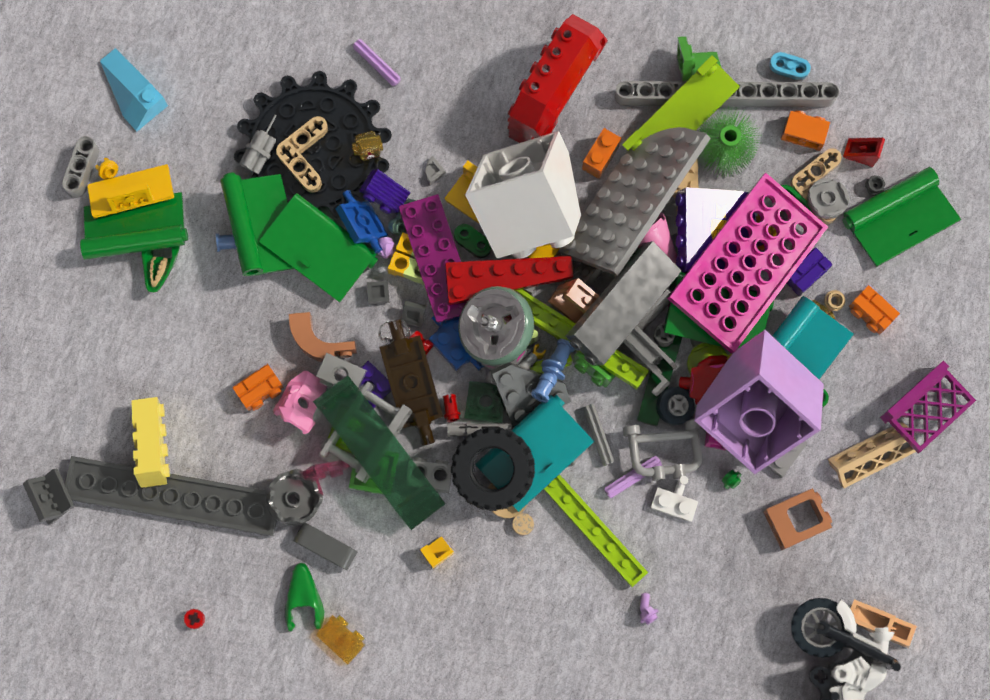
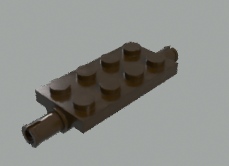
[379,319,443,446]

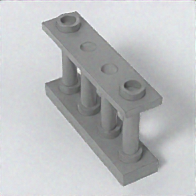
[320,381,413,483]

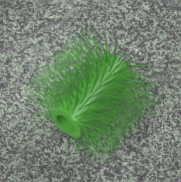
[699,106,762,178]

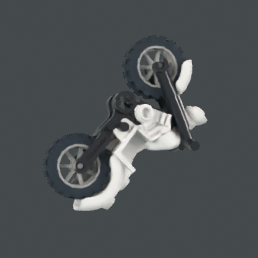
[791,598,901,700]

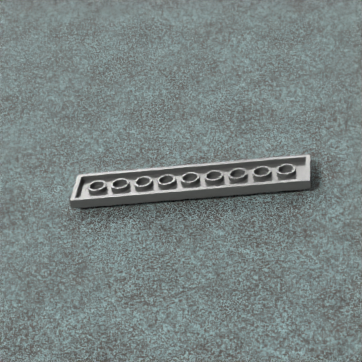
[65,456,277,537]

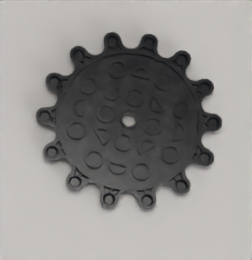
[234,71,392,218]

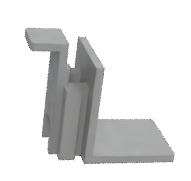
[623,289,677,397]

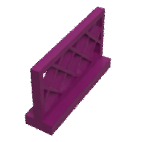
[880,360,976,454]

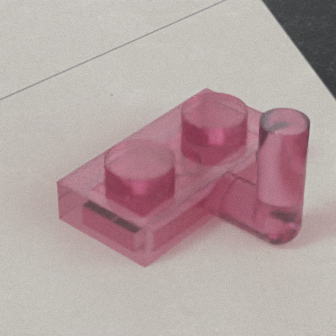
[302,460,350,496]

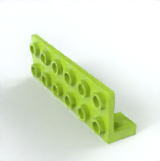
[622,55,739,151]

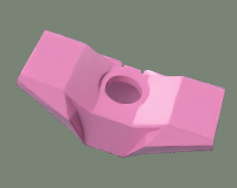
[273,370,327,434]

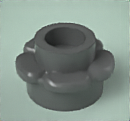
[865,175,885,195]

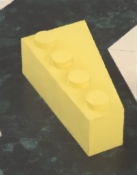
[131,397,170,488]

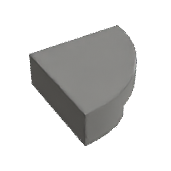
[425,156,446,186]

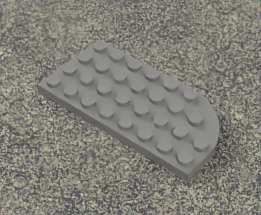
[558,127,711,276]

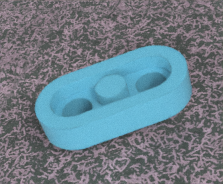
[769,52,811,80]

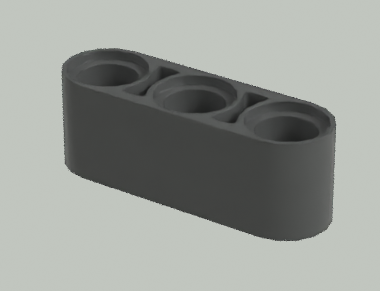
[293,523,358,571]

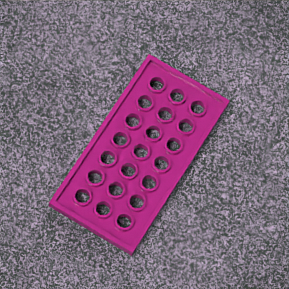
[667,173,828,354]

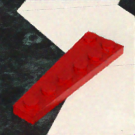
[445,256,573,305]

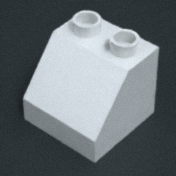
[465,131,581,259]

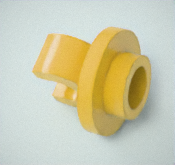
[95,157,118,180]

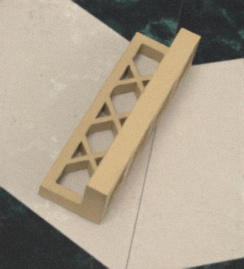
[828,422,916,488]

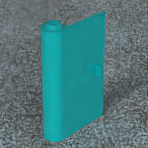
[772,296,854,379]
[475,394,595,512]

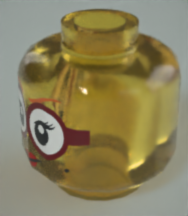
[352,131,383,161]

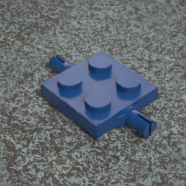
[336,190,388,253]
[428,316,484,371]

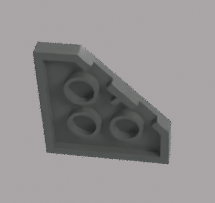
[490,362,571,427]

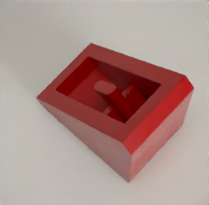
[843,137,885,167]

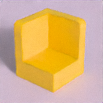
[420,537,454,569]

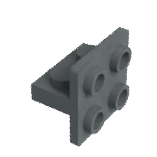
[23,468,74,525]

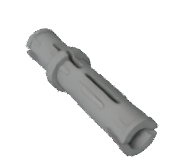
[447,421,512,437]

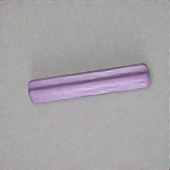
[353,39,400,86]
[604,456,662,498]

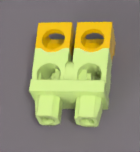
[388,232,424,285]

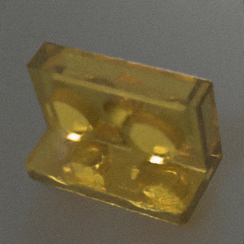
[316,615,366,665]

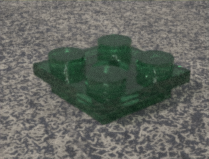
[464,381,504,423]

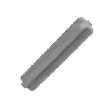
[583,404,614,466]

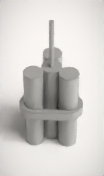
[239,115,277,175]

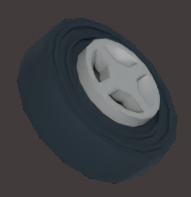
[656,387,695,425]

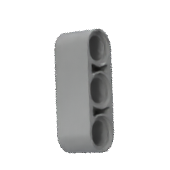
[62,136,99,198]

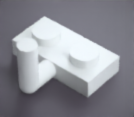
[650,476,698,522]

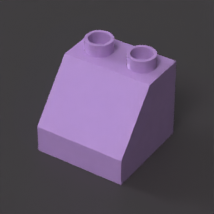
[694,330,824,474]

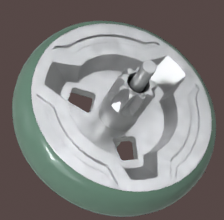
[458,286,534,366]

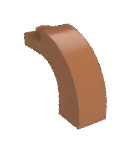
[289,312,357,362]

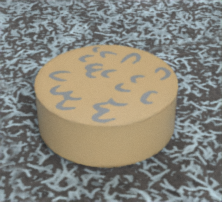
[512,513,534,536]

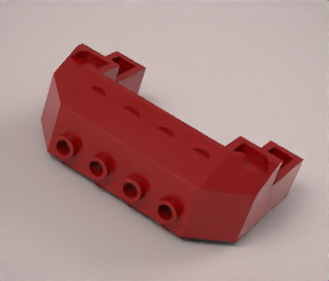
[507,14,608,143]

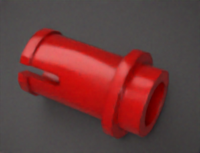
[442,394,461,422]

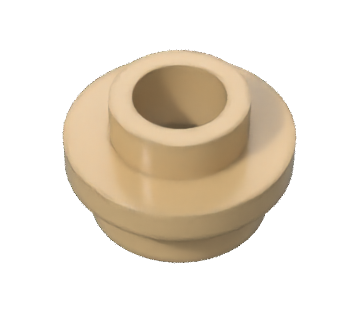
[824,290,845,311]

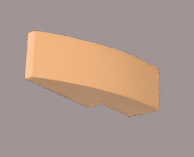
[850,599,917,649]

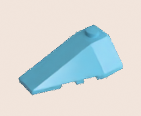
[100,48,168,131]

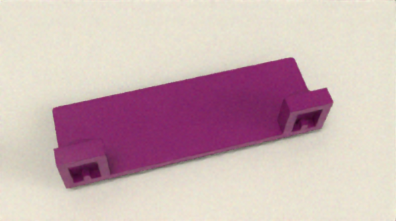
[399,194,467,323]

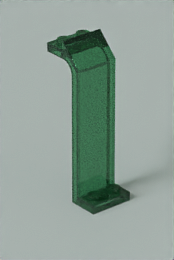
[313,375,446,530]

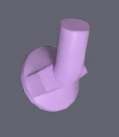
[640,593,659,625]

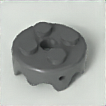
[266,469,323,526]

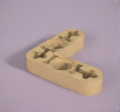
[276,116,328,193]
[791,148,842,225]

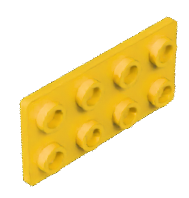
[87,164,174,218]

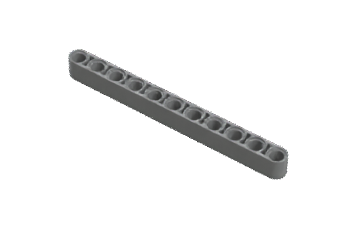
[615,81,839,107]

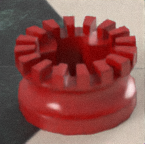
[184,609,205,629]

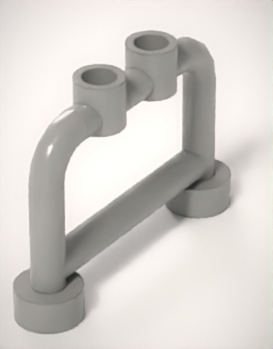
[623,420,702,481]

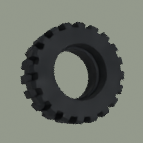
[451,427,535,511]

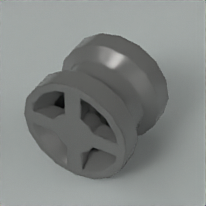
[654,323,675,347]

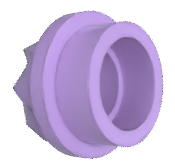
[378,237,396,259]

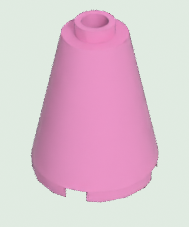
[638,213,677,264]

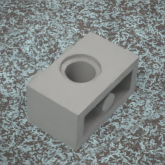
[316,353,367,396]

